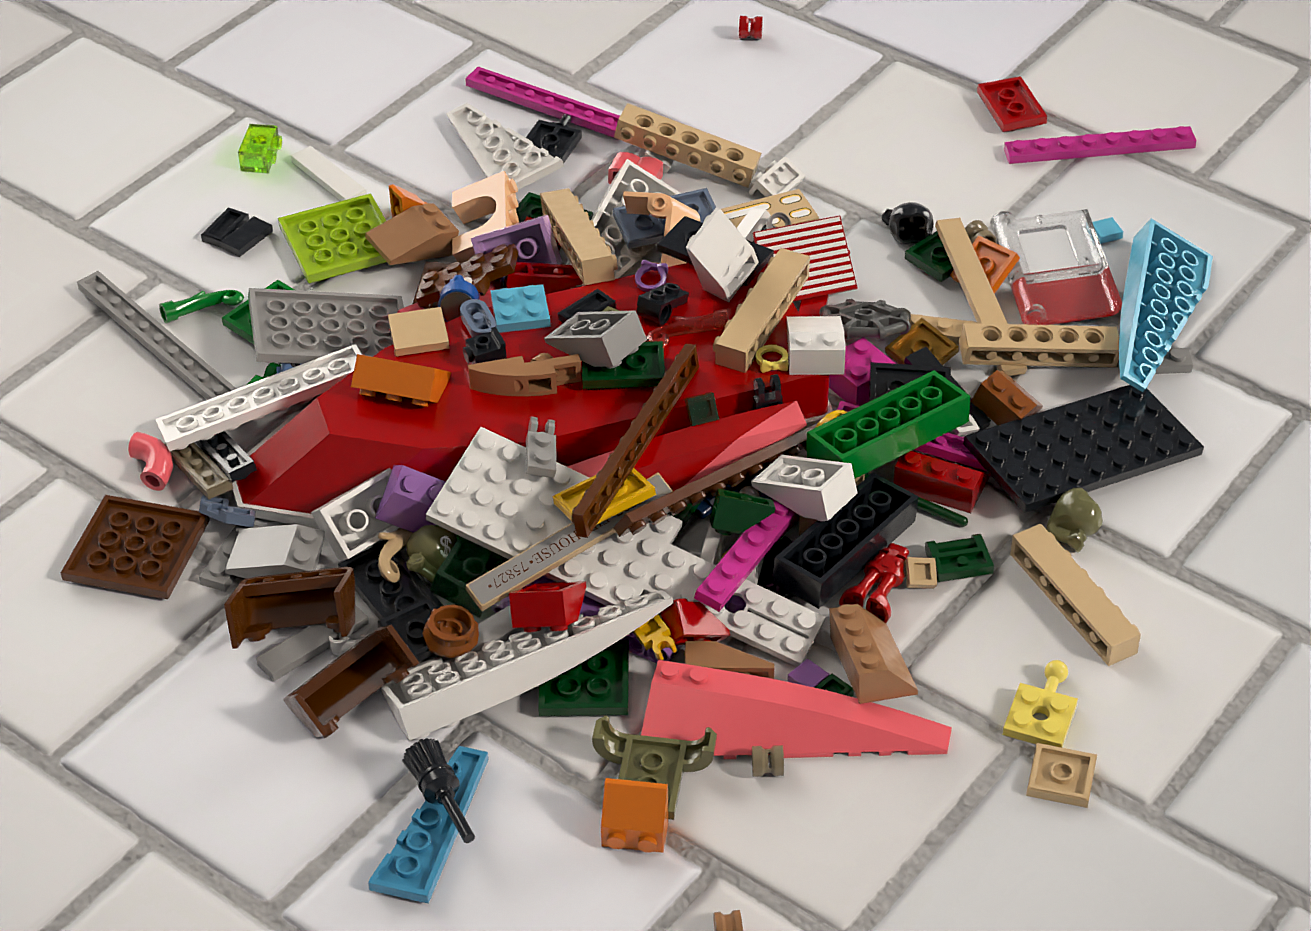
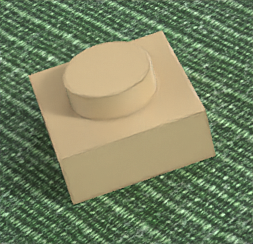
[905,557,937,589]

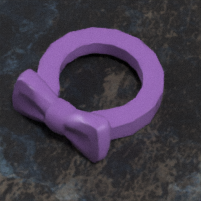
[635,260,668,292]

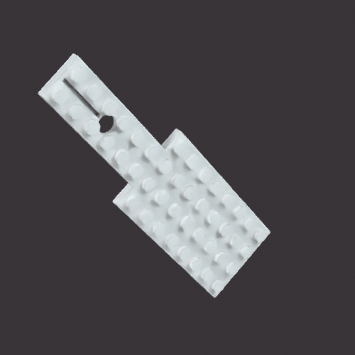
[426,427,826,667]

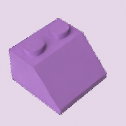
[375,465,446,533]

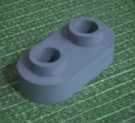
[460,299,497,337]

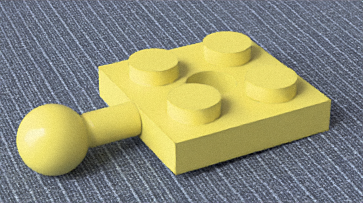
[1003,660,1078,748]

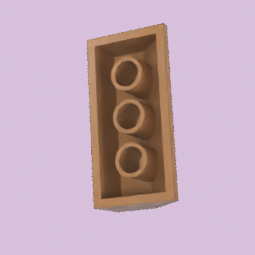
[829,604,918,704]

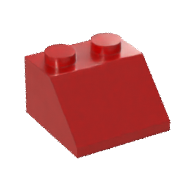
[509,581,586,632]

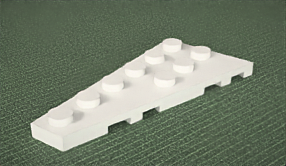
[446,103,564,190]

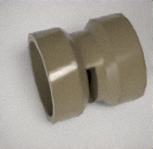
[965,220,997,244]
[752,745,784,777]

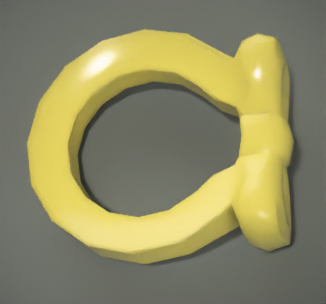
[756,345,789,373]

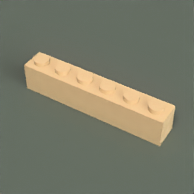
[713,248,810,373]
[1010,524,1141,666]

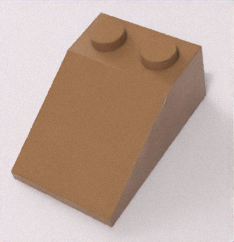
[365,203,459,265]

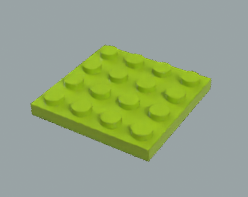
[278,193,387,283]

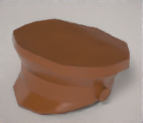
[423,605,479,658]

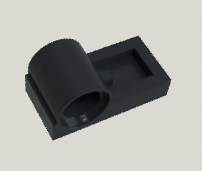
[637,283,689,326]

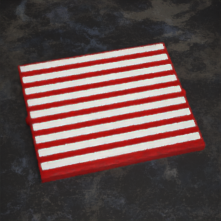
[752,215,858,302]

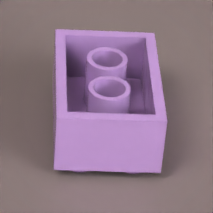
[471,215,562,283]

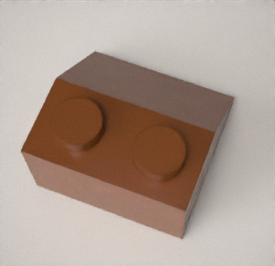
[970,370,1043,425]

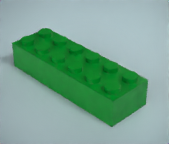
[807,370,970,479]

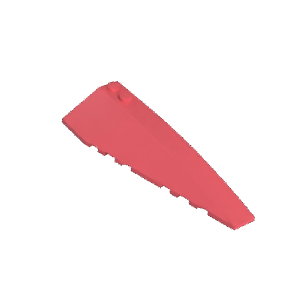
[641,660,952,759]

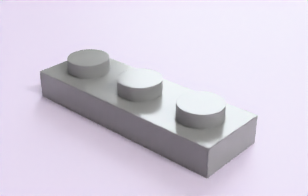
[199,524,262,592]

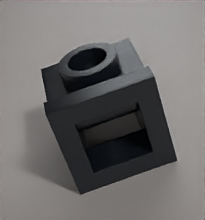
[463,326,507,364]

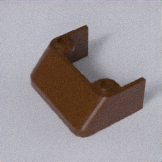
[224,567,355,649]
[283,624,419,739]

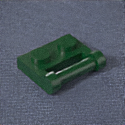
[925,534,994,582]

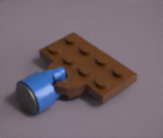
[416,243,519,322]

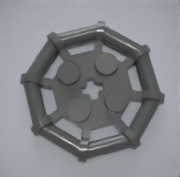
[819,299,911,341]

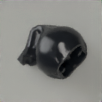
[881,202,934,244]

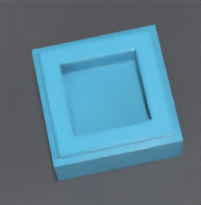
[1089,217,1123,244]

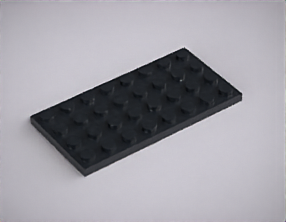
[963,385,1204,513]

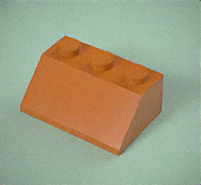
[351,354,451,407]

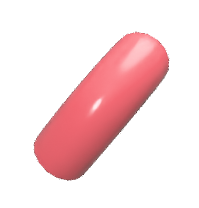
[128,432,173,491]

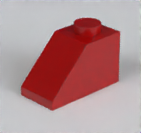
[660,598,730,645]

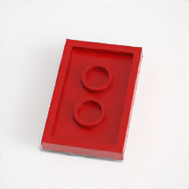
[977,76,1047,132]

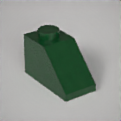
[710,488,776,535]

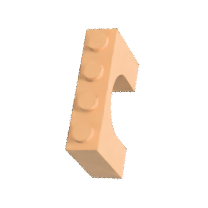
[452,171,519,264]

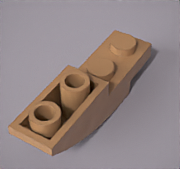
[468,354,582,396]

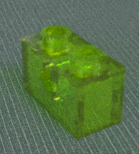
[238,124,282,173]

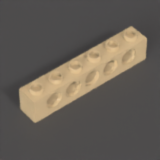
[614,103,762,188]
[959,323,1119,367]

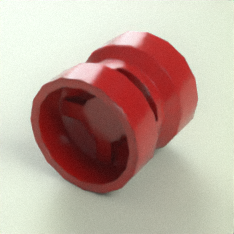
[739,16,763,39]

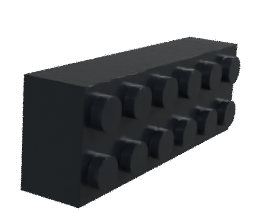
[772,472,919,609]

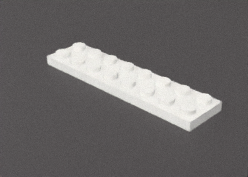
[156,344,362,452]

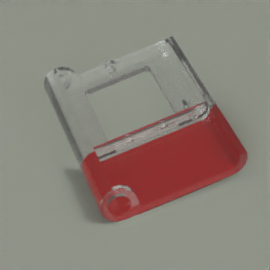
[990,209,1122,325]

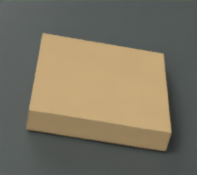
[388,307,449,356]
[1026,743,1097,808]

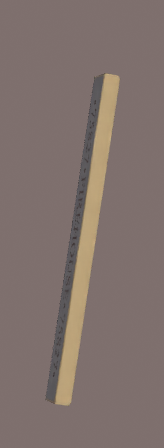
[466,473,673,611]

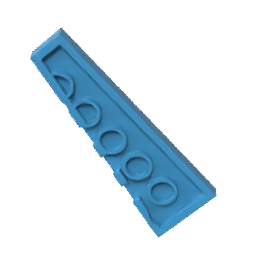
[368,746,489,904]

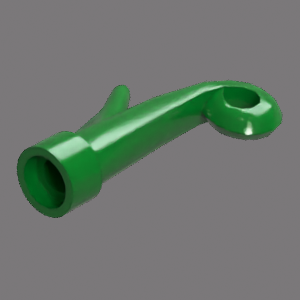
[159,290,244,323]

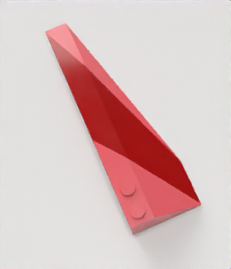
[567,401,807,491]

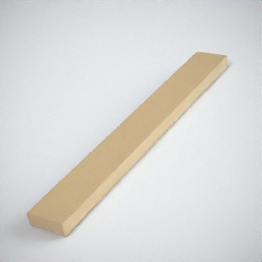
[935,218,1027,376]

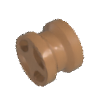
[713,910,743,931]

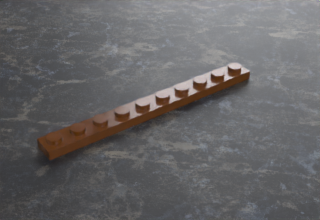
[571,344,699,538]
[613,423,818,537]

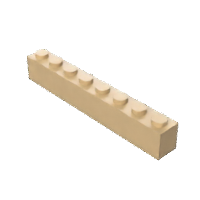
[540,188,618,285]

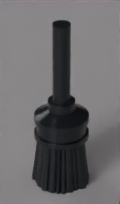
[402,738,475,843]

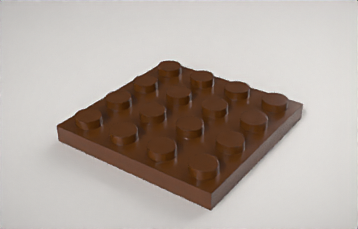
[60,495,210,600]

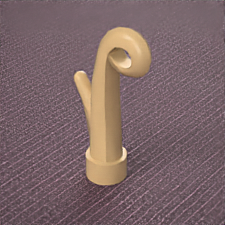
[378,528,413,583]

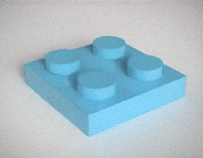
[490,285,551,333]

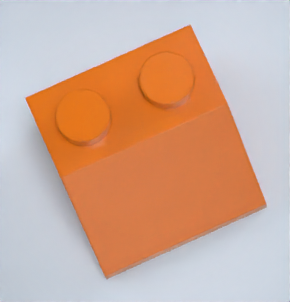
[601,778,668,853]

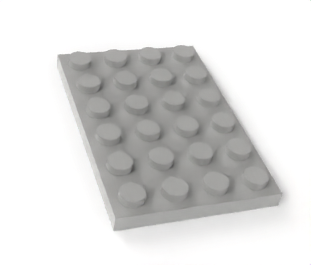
[248,288,404,364]

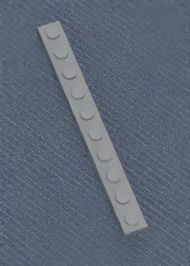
[77,271,237,400]

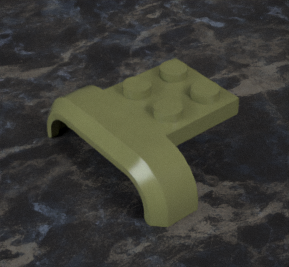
[592,716,717,820]

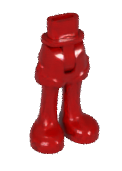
[839,543,909,623]

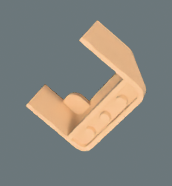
[623,191,701,271]

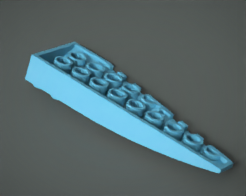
[1119,218,1213,392]

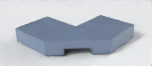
[199,495,256,527]

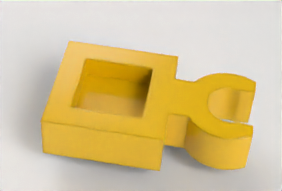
[632,614,677,660]

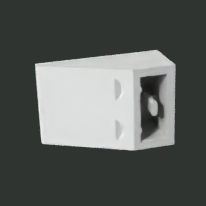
[686,207,759,302]

